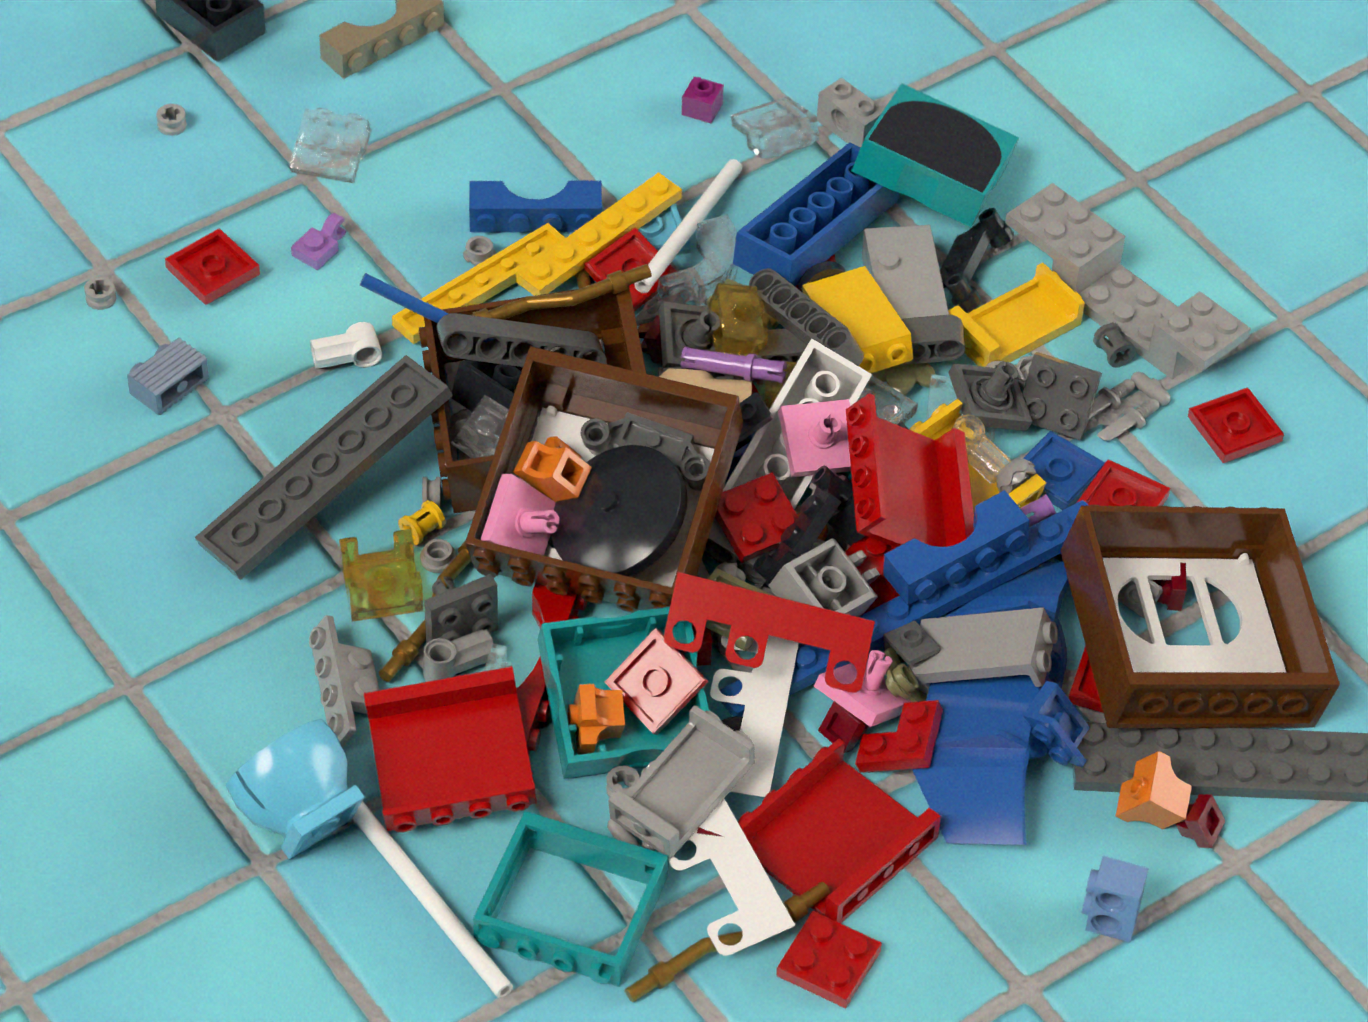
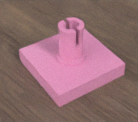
[778,399,851,478]
[480,474,559,556]
[814,650,912,727]

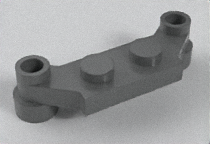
[580,412,710,491]

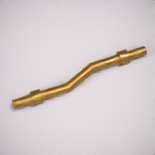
[451,264,652,337]
[379,540,472,682]
[624,882,831,1002]

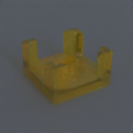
[339,529,423,622]

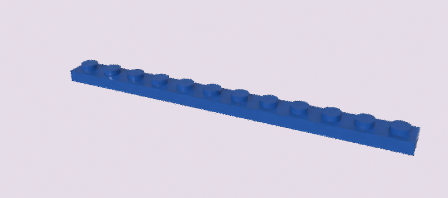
[719,500,1089,717]

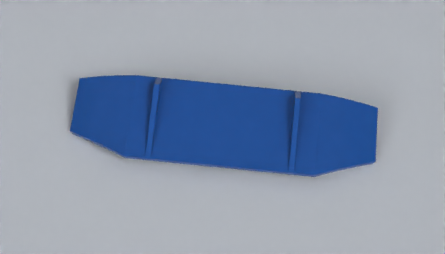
[912,561,1070,845]

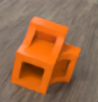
[513,436,592,502]
[568,684,625,755]
[1115,751,1192,829]

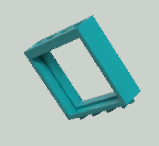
[473,811,669,987]

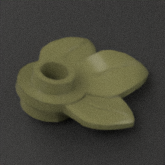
[869,363,936,398]
[884,647,927,702]

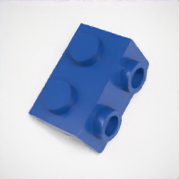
[1023,681,1090,767]

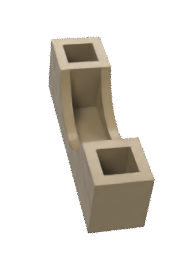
[319,0,444,79]

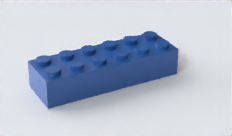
[733,142,900,286]

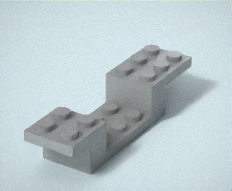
[1005,183,1251,379]

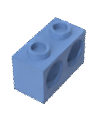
[1081,856,1149,942]

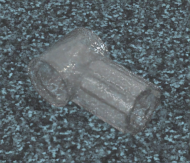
[952,415,1012,484]

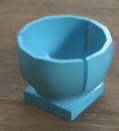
[225,719,364,860]

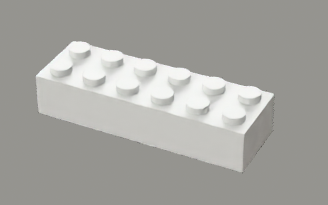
[723,339,872,509]

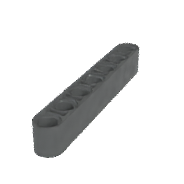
[730,315,965,375]

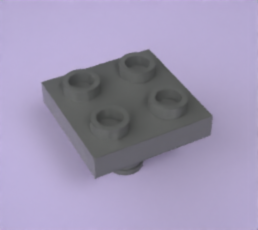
[659,302,731,368]
[1022,352,1102,440]
[948,361,1032,431]
[424,574,498,644]

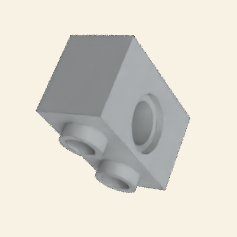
[817,78,884,147]

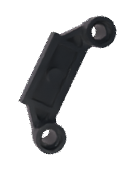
[940,208,1014,313]
[753,465,853,588]

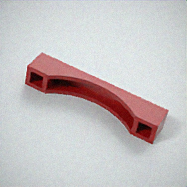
[516,584,587,755]

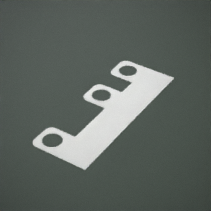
[710,635,799,797]
[668,799,795,956]

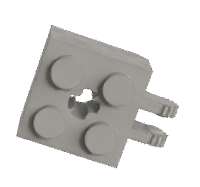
[768,539,880,617]

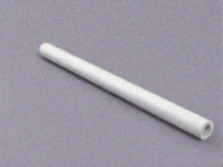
[634,159,742,293]
[353,801,513,998]

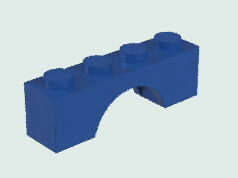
[469,180,602,232]
[883,490,1030,605]

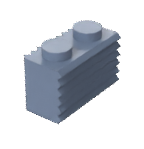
[127,337,209,415]

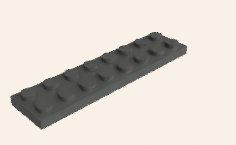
[195,355,453,580]
[1073,722,1368,802]

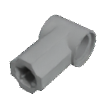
[423,629,496,682]

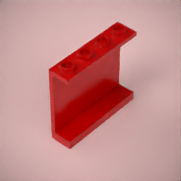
[845,393,974,547]
[363,666,537,832]
[737,738,941,923]

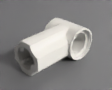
[310,322,382,369]

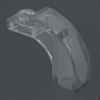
[658,214,738,307]

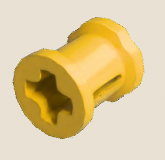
[398,500,446,545]

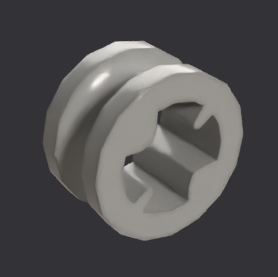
[156,104,187,136]
[84,276,116,310]
[422,477,441,508]
[606,766,640,798]

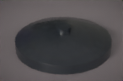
[551,445,688,577]

